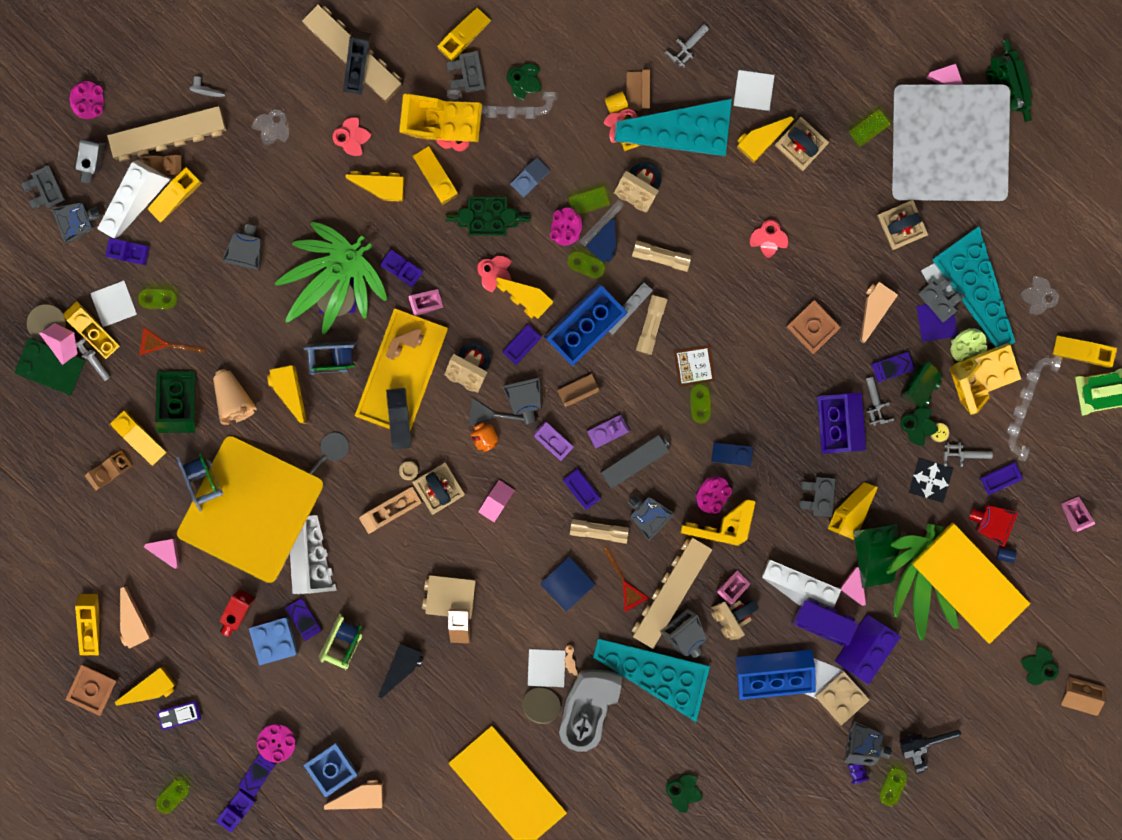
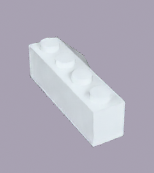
[97,160,171,238]
[290,515,337,594]
[761,559,841,609]

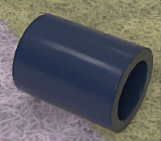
[996,546,1017,563]

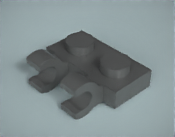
[447,51,485,93]
[21,165,65,209]
[918,276,965,322]
[799,477,835,517]

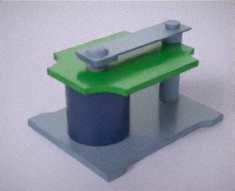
[304,341,356,375]
[177,453,223,511]

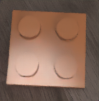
[787,300,841,354]
[65,665,117,716]

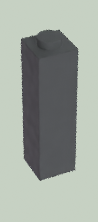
[601,435,670,489]

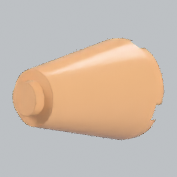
[213,369,257,425]

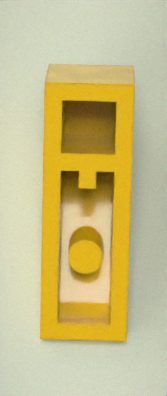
[737,117,794,163]
[413,146,459,205]
[110,411,167,466]
[75,594,99,655]
[114,666,177,705]

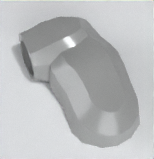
[559,669,622,752]

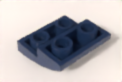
[540,556,596,612]

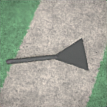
[469,398,524,426]

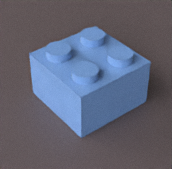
[249,617,299,666]
[304,742,359,797]

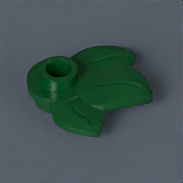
[506,64,542,101]
[900,408,939,446]
[1021,647,1059,685]
[666,775,702,813]

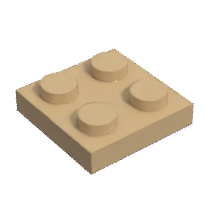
[815,671,869,726]

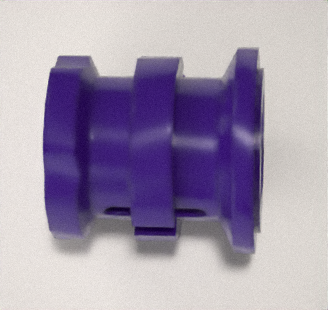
[847,764,870,784]

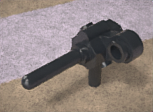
[899,729,961,774]

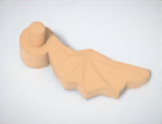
[564,644,578,676]

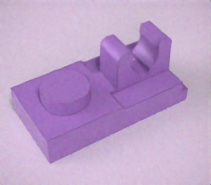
[587,415,630,449]
[533,422,573,461]

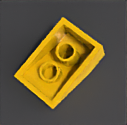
[267,365,307,424]

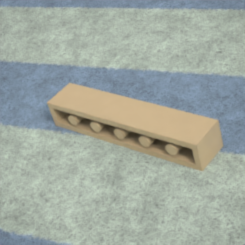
[302,5,402,103]
[107,106,227,162]
[632,538,712,649]

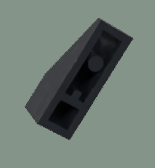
[343,30,372,95]
[386,388,412,450]
[378,643,424,698]

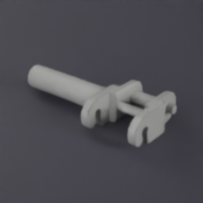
[665,24,709,67]
[76,338,111,381]
[866,377,894,426]
[944,442,993,467]

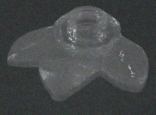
[251,110,289,146]
[1020,276,1059,315]

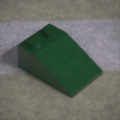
[14,338,86,396]
[900,361,942,408]
[155,371,196,433]
[853,524,899,588]

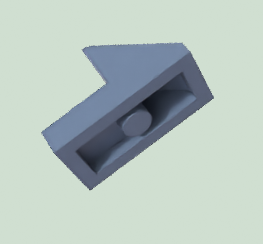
[510,158,551,198]

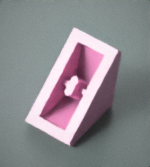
[926,64,963,85]
[408,289,443,316]
[39,323,77,365]
[479,480,515,522]
[1061,496,1095,532]
[144,539,180,569]
[839,566,866,606]
[716,570,750,606]

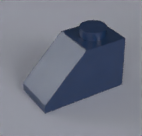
[586,219,616,263]
[711,443,753,466]

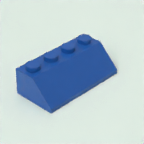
[544,284,627,366]
[736,650,816,700]

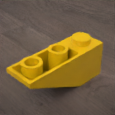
[437,8,491,61]
[148,167,202,223]
[346,171,404,202]
[495,277,553,319]
[63,301,119,359]
[1053,336,1117,368]
[828,482,878,540]

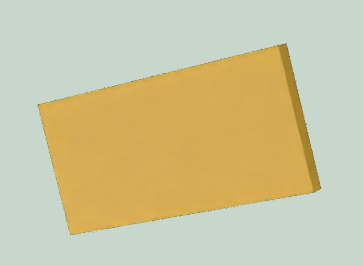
[355,308,448,431]
[911,523,1030,644]
[448,726,567,840]

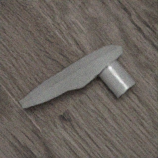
[189,76,225,97]

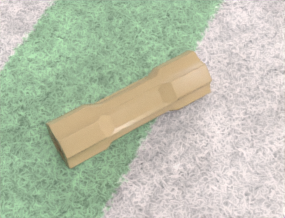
[632,240,692,272]
[636,295,667,355]
[570,519,629,544]

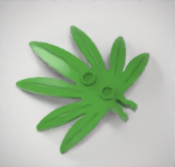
[275,222,387,335]
[887,523,959,641]

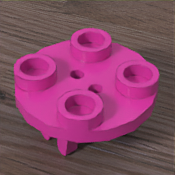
[69,81,104,119]
[550,208,582,246]
[695,476,732,514]
[257,724,296,763]

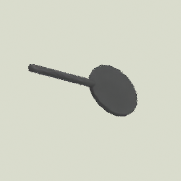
[308,432,349,474]

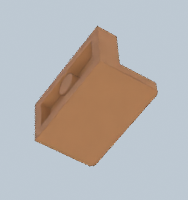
[626,70,650,111]
[557,374,600,408]
[1061,677,1106,716]

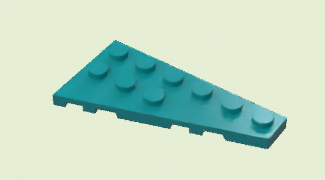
[614,99,732,156]
[932,226,1015,348]
[593,639,710,722]

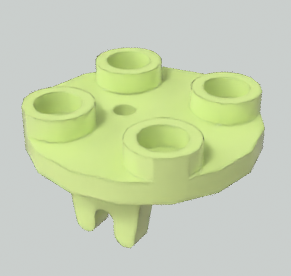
[951,328,987,362]

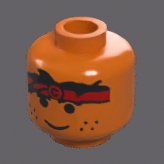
[471,422,499,452]

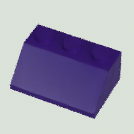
[817,393,866,454]
[791,599,858,647]
[835,614,901,684]

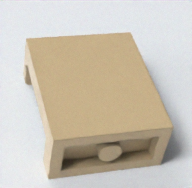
[422,575,476,619]

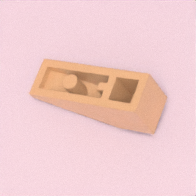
[860,282,898,343]
[359,487,422,534]
[120,586,152,649]
[324,780,383,810]

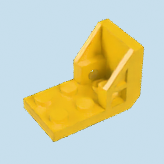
[399,94,482,142]
[950,343,1021,415]
[680,500,755,545]

